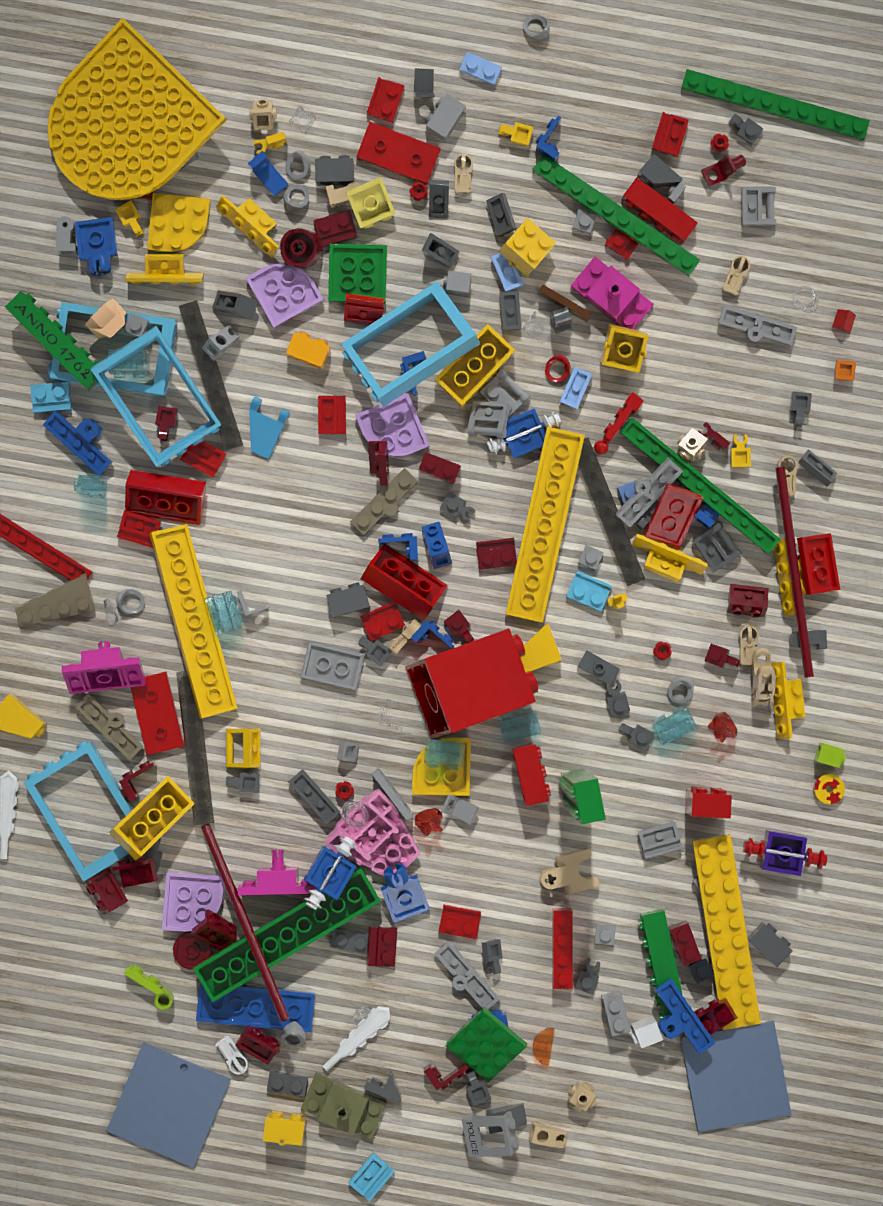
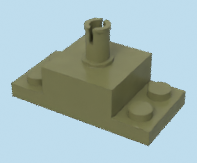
[301,1073,387,1139]

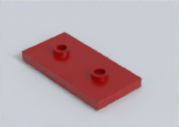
[356,122,441,185]
[130,672,185,755]

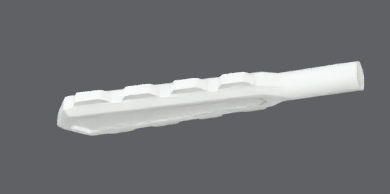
[0,771,19,859]
[323,1006,390,1072]

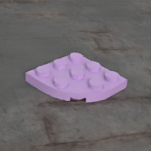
[246,264,324,328]
[355,393,430,457]
[162,871,224,932]

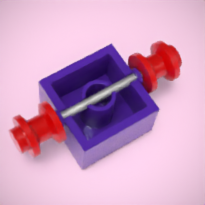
[743,830,828,876]

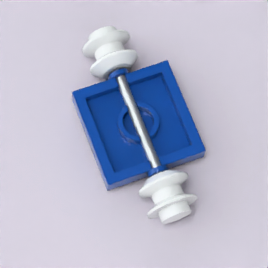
[487,408,562,458]
[303,836,357,910]

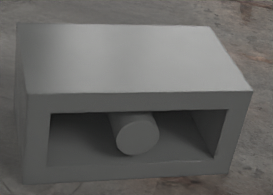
[315,155,354,186]
[326,582,370,618]
[747,922,793,967]

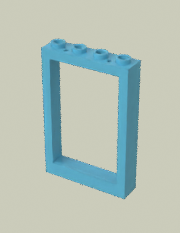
[341,281,480,407]
[48,302,178,397]
[91,326,221,467]
[24,741,133,882]

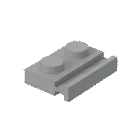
[638,821,683,859]

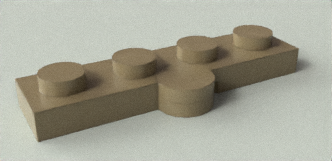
[350,468,418,535]
[75,693,144,761]

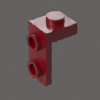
[119,761,156,801]

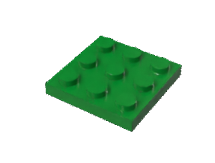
[328,244,387,304]
[445,1007,527,1082]

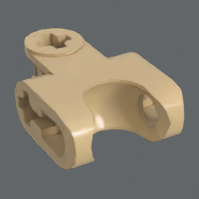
[751,648,776,707]
[540,848,600,895]

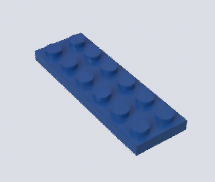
[196,982,315,1033]

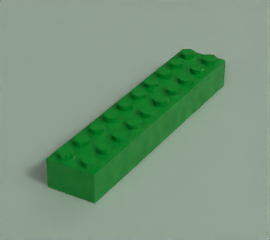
[559,769,606,825]
[193,867,381,1002]

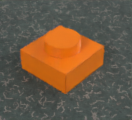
[834,360,856,382]

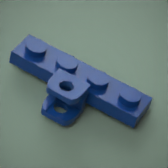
[43,411,113,476]
[654,978,715,1054]

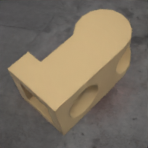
[326,182,360,209]
[529,1121,568,1148]

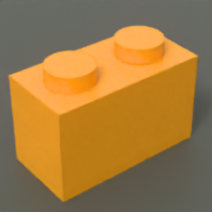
[286,331,331,370]

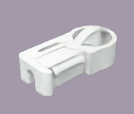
[215,1034,249,1074]

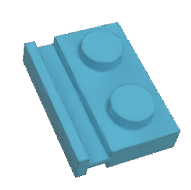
[30,382,72,413]
[566,571,612,611]
[348,1152,395,1202]

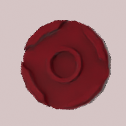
[173,931,212,970]

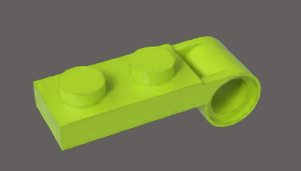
[123,964,174,1010]

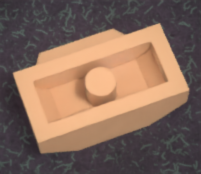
[85,299,127,340]

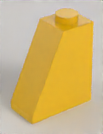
[520,624,562,672]
[0,694,47,739]

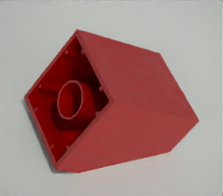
[405,628,538,739]

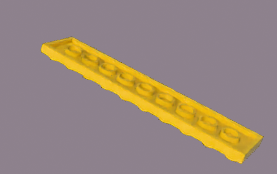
[505,427,585,623]
[149,524,238,719]
[692,834,761,1030]

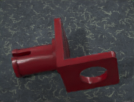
[701,154,746,187]

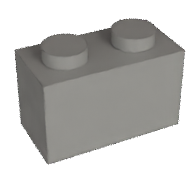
[425,94,466,142]
[601,991,631,1036]

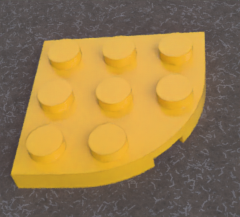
[147,193,211,253]
[412,737,471,796]

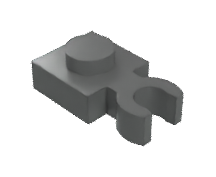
[440,491,475,522]
[606,680,630,716]
[574,958,600,995]

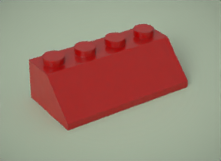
[125,470,206,525]
[360,544,448,621]

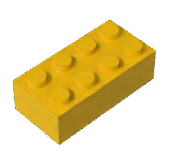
[434,324,515,408]
[109,776,195,860]

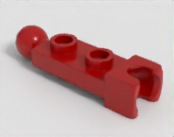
[594,392,644,455]

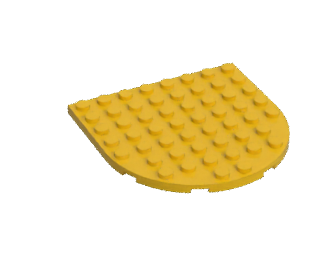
[48,18,227,200]

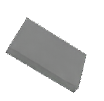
[300,641,365,691]
[372,768,413,820]

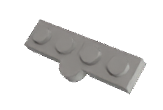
[718,305,797,346]
[615,458,683,528]
[434,940,500,1010]

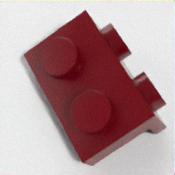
[235,1025,281,1065]

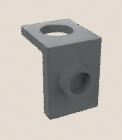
[414,68,435,98]

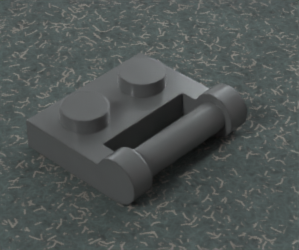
[692,522,742,573]

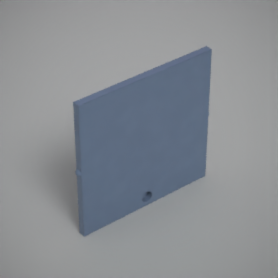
[680,1020,792,1132]
[106,1042,231,1168]

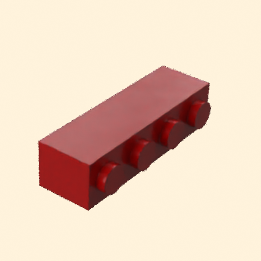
[621,177,698,245]
[552,908,573,989]

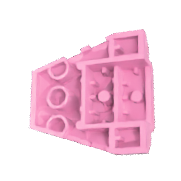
[325,789,420,876]

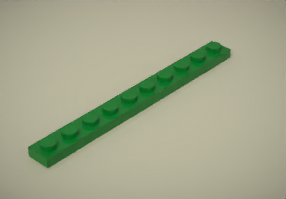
[681,69,870,140]
[532,154,700,277]
[620,418,781,555]

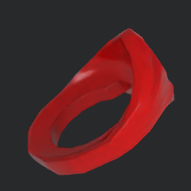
[545,355,571,383]

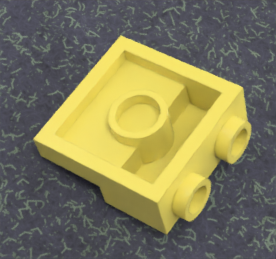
[346,177,396,229]

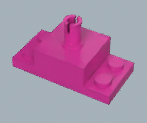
[570,256,654,329]
[62,641,146,694]
[238,849,317,895]

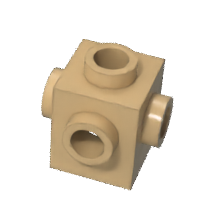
[249,99,277,130]
[677,428,708,463]
[568,1081,597,1112]

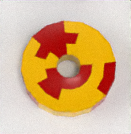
[813,773,845,805]

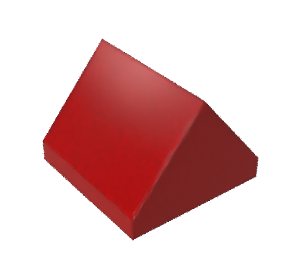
[832,309,856,333]

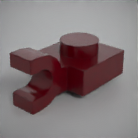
[155,406,178,442]
[698,422,730,451]
[444,610,474,643]
[704,643,741,668]

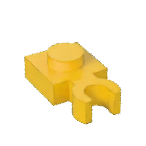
[730,434,751,468]

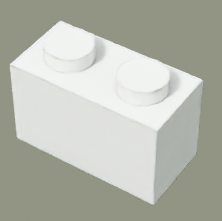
[630,1016,663,1049]

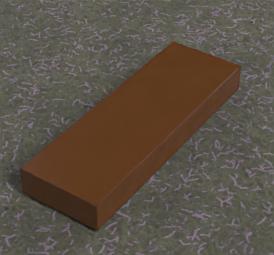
[538,285,592,322]

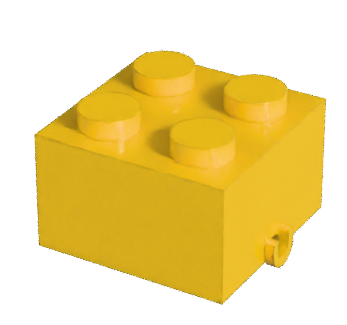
[498,217,556,277]
[600,324,649,373]
[263,1110,306,1146]

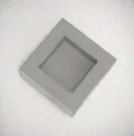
[667,182,686,204]
[572,209,597,234]
[123,313,150,337]
[578,545,604,570]
[337,741,359,762]
[594,923,616,946]

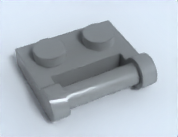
[741,186,776,227]
[479,369,531,418]
[467,401,510,438]

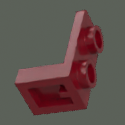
[424,1063,469,1090]

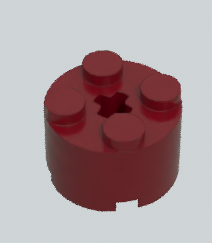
[280,228,323,268]

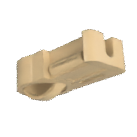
[454,153,473,194]
[722,256,750,296]
[777,455,797,495]
[388,619,421,655]
[739,626,759,665]

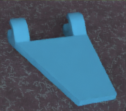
[249,397,290,459]

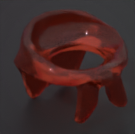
[708,711,738,742]
[414,808,443,836]

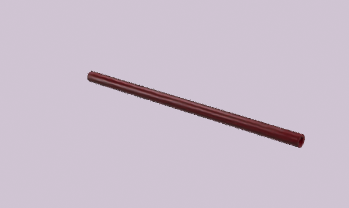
[775,467,814,678]
[201,823,290,1022]

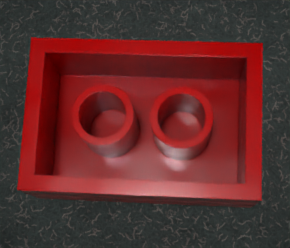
[512,743,551,806]
[685,786,732,819]

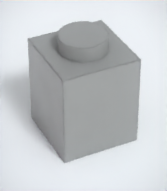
[443,271,471,296]

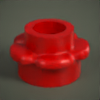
[710,134,729,152]
[409,182,428,201]
[653,641,672,660]
[335,781,354,800]

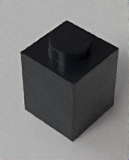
[687,955,714,984]

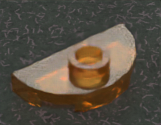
[532,1028,555,1067]

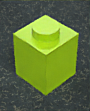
[814,742,846,768]

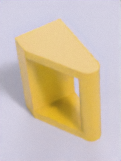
[226,728,261,768]

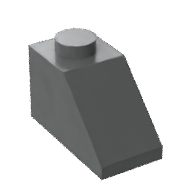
[637,154,683,188]
[212,290,258,320]
[486,1103,527,1134]

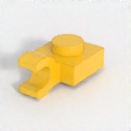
[498,122,533,147]
[253,131,287,155]
[115,200,144,237]
[606,593,628,610]

